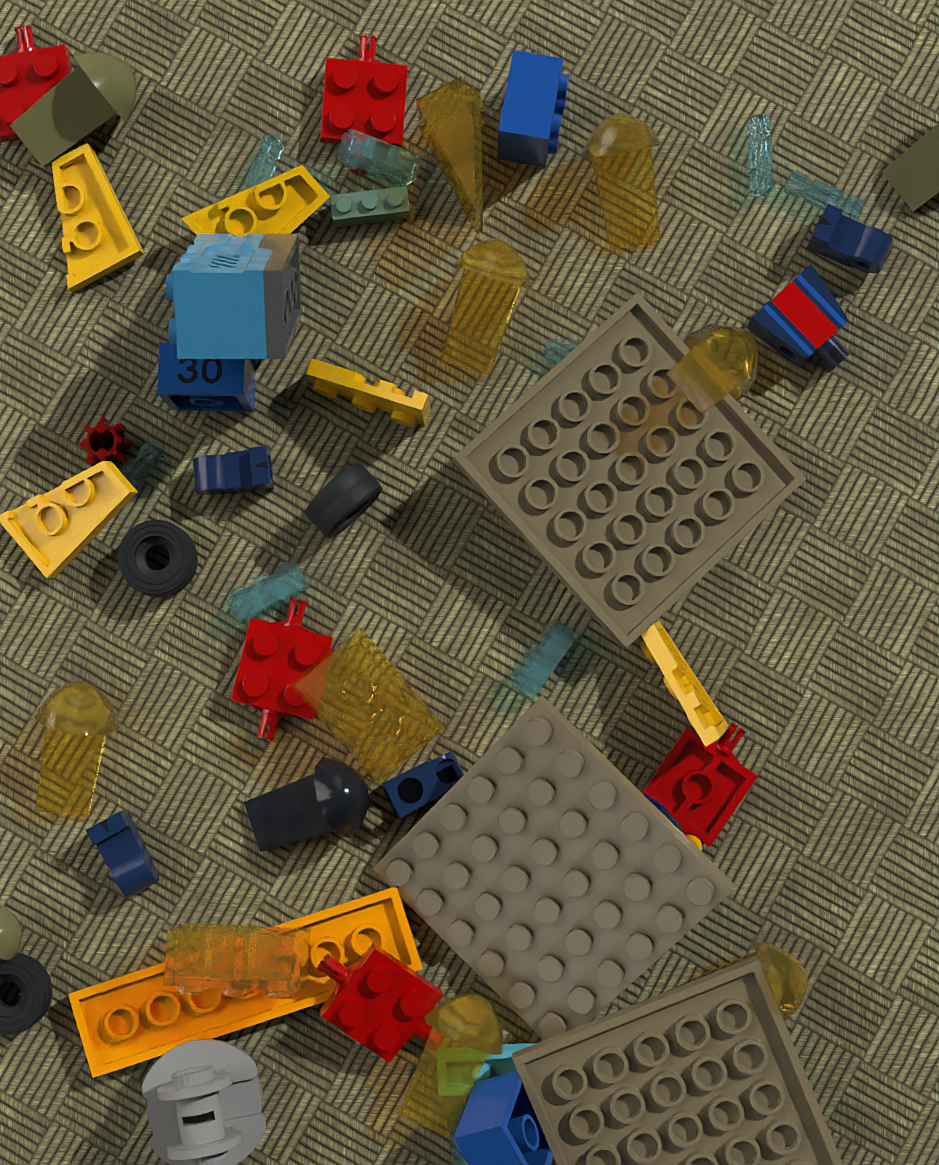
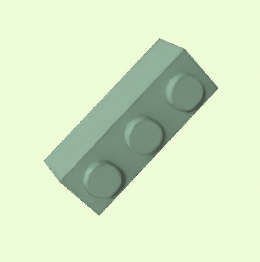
[330,186,411,228]

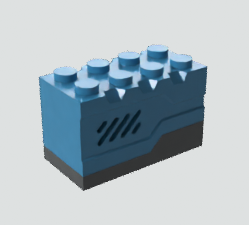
[166,234,302,359]

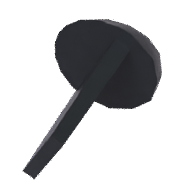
[244,757,369,852]

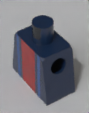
[746,264,851,371]

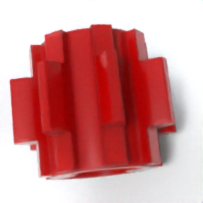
[78,417,134,466]

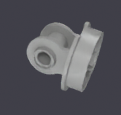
[142,1039,266,1165]

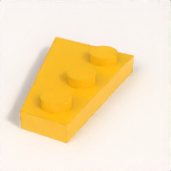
[51,143,145,292]
[181,165,330,236]
[306,358,431,428]
[0,461,138,578]
[640,621,729,747]

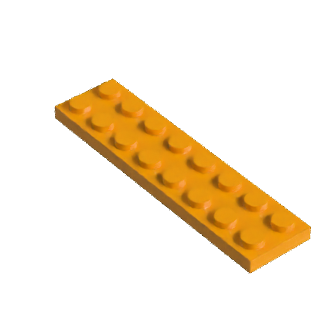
[68,886,423,1078]

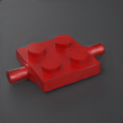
[0,25,72,164]
[320,34,408,175]
[230,597,333,741]
[641,722,758,847]
[317,942,444,1063]

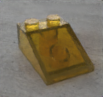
[416,76,484,234]

